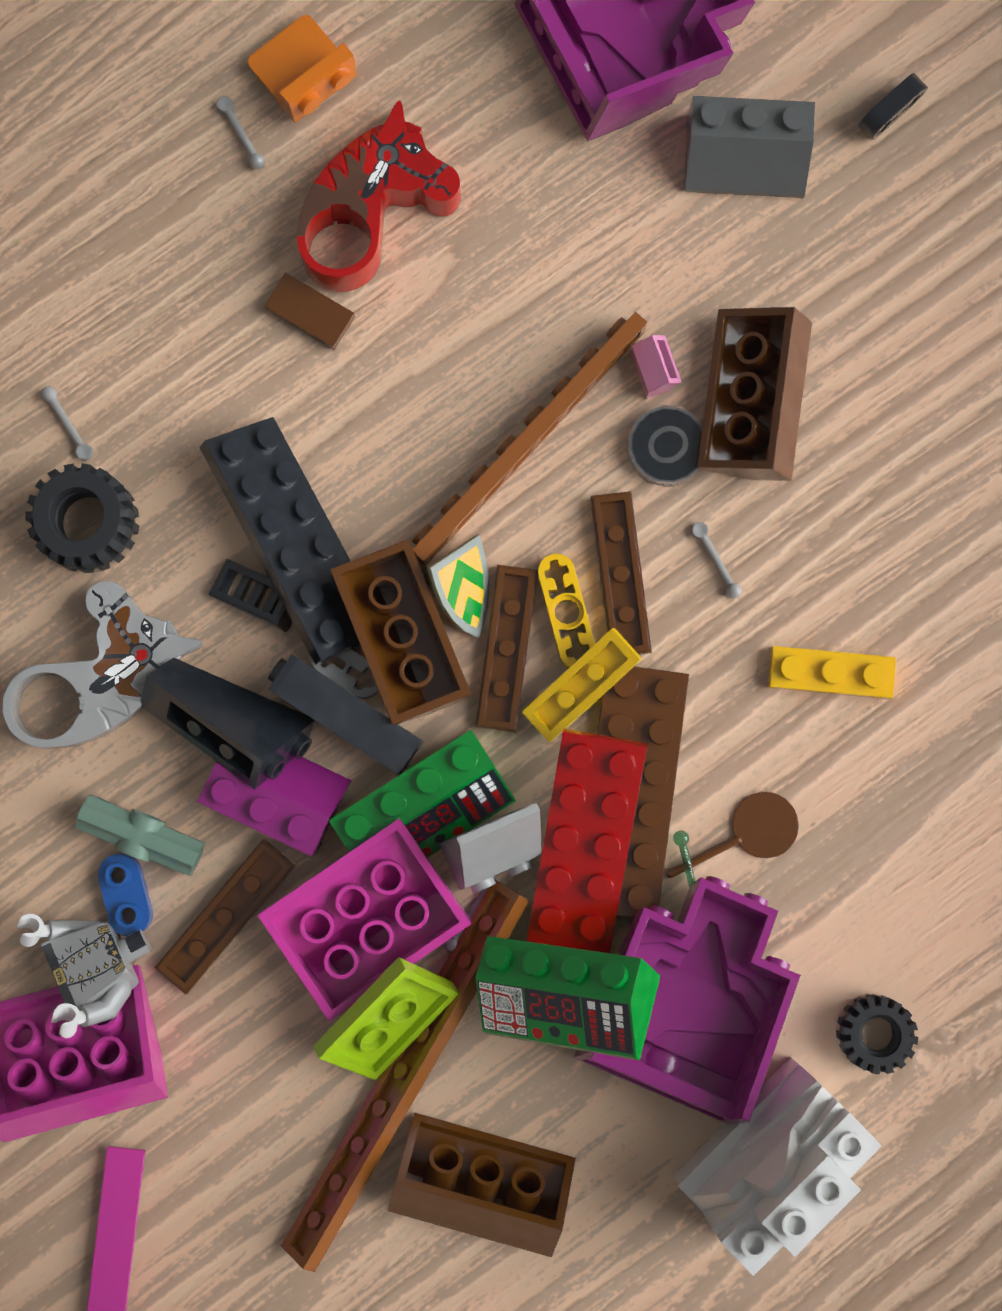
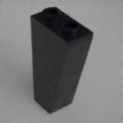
[268,654,424,775]
[141,658,315,790]

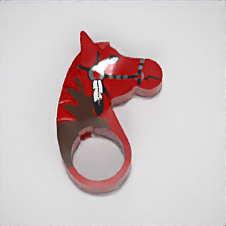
[297,101,461,292]

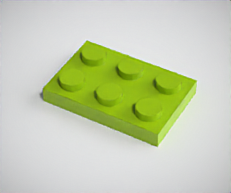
[313,957,460,1080]

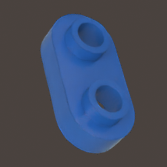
[98,854,153,936]

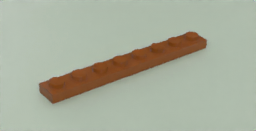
[412,311,648,567]

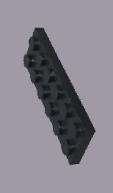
[199,417,360,665]

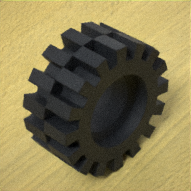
[836,994,919,1075]

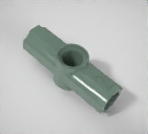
[75,795,206,876]

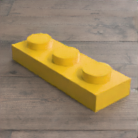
[522,628,642,743]
[768,646,896,699]

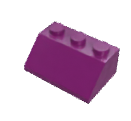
[197,757,352,856]

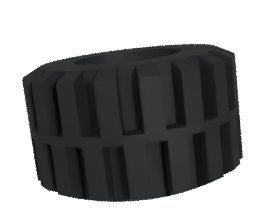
[25,463,139,573]

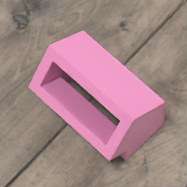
[630,335,682,399]

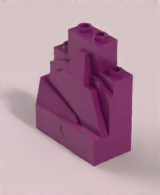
[514,0,755,142]
[573,876,801,1124]

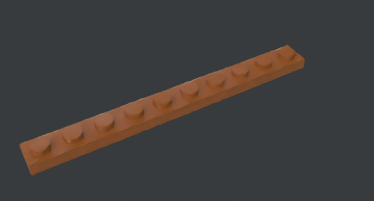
[281,879,530,1272]

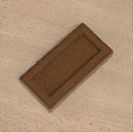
[264,272,355,350]

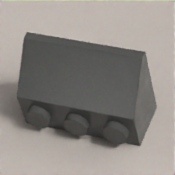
[684,96,815,198]

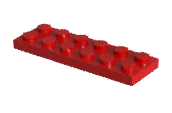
[527,728,648,953]

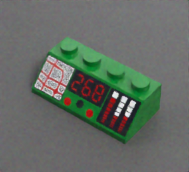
[329,730,516,857]
[475,936,661,1061]

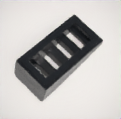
[208,559,292,632]

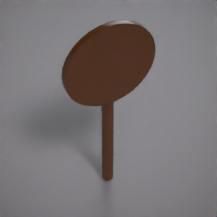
[667,792,799,878]

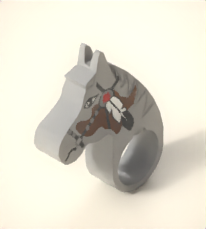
[2,581,203,749]

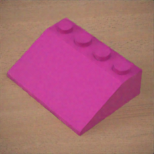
[257,818,471,1022]
[0,964,168,1143]

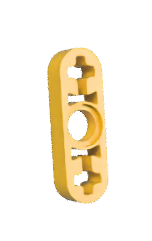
[538,553,595,669]

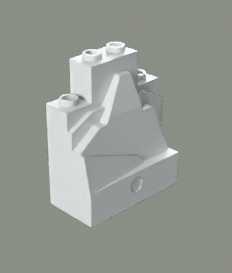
[673,1057,882,1276]

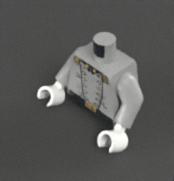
[17,914,152,1038]

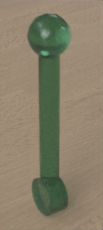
[673,830,696,888]

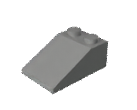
[439,803,542,893]

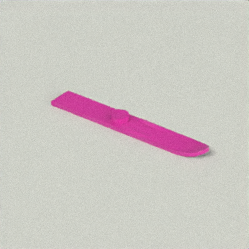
[87,1146,146,1311]

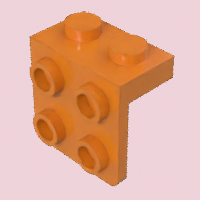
[248,15,357,123]

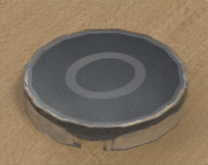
[627,405,703,487]

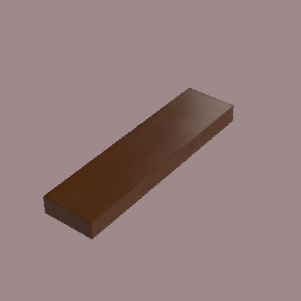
[590,491,652,655]
[476,564,538,733]
[154,839,296,995]

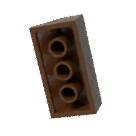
[697,307,812,481]
[330,539,471,726]
[388,1113,576,1258]

